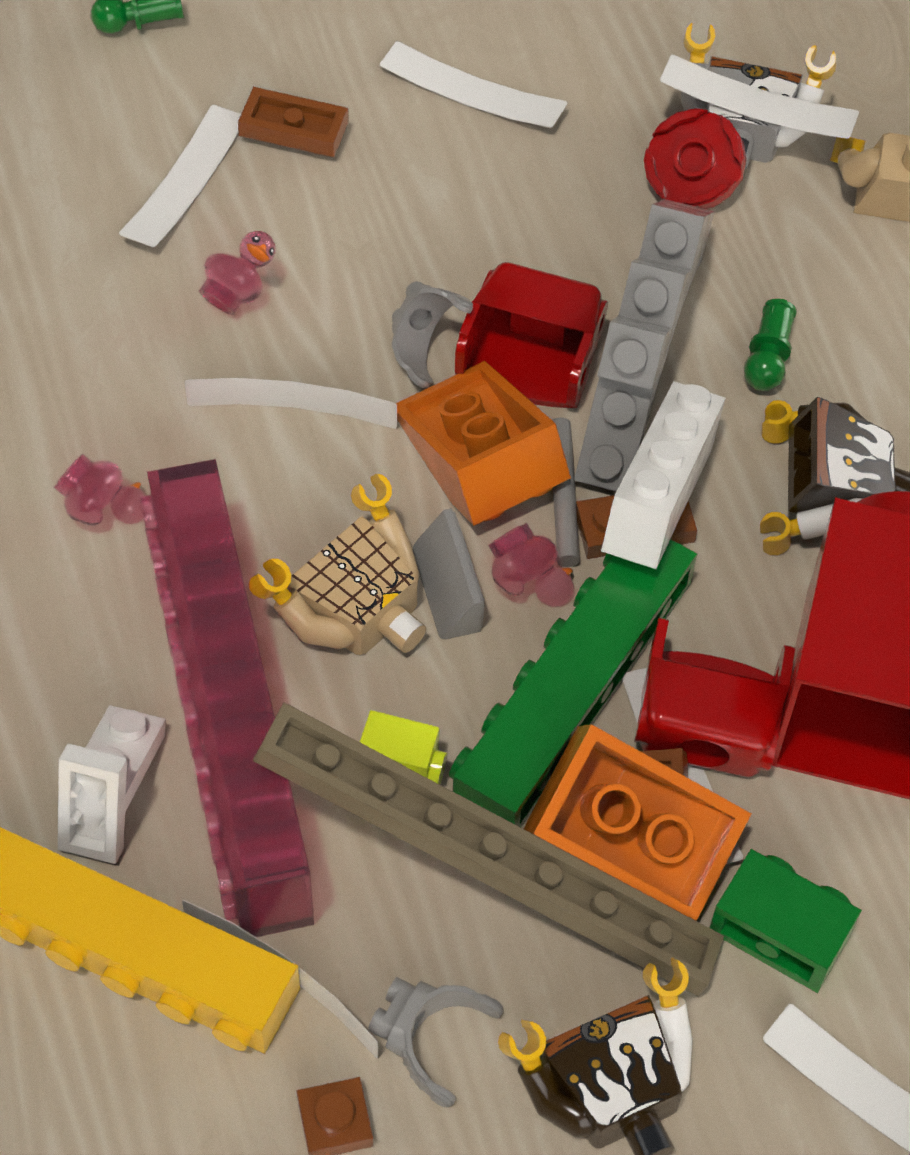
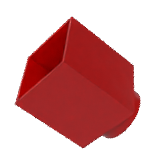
[772,491,910,800]

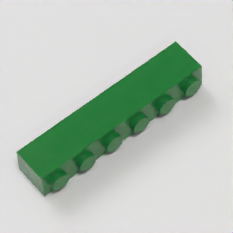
[449,539,697,828]

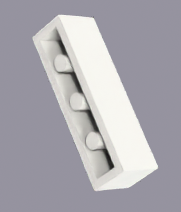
[601,381,725,569]

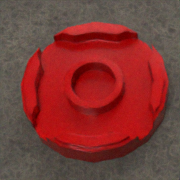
[644,108,747,209]

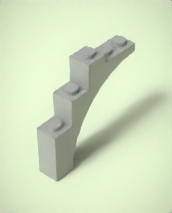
[574,199,715,491]

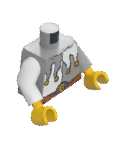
[681,23,836,169]

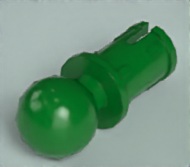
[91,0,184,34]
[744,298,797,391]

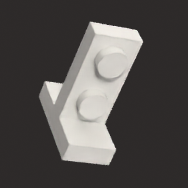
[58,705,166,864]

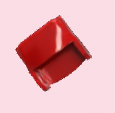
[455,262,608,408]
[634,618,796,777]

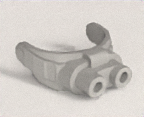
[392,281,473,388]
[368,977,503,1107]

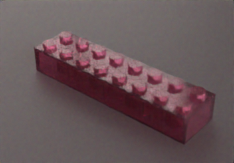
[139,459,314,937]

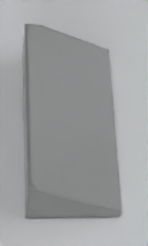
[413,508,484,640]

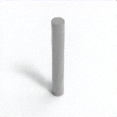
[553,418,580,567]

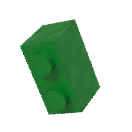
[709,849,862,994]

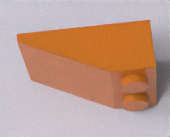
[396,361,571,526]
[523,724,752,921]

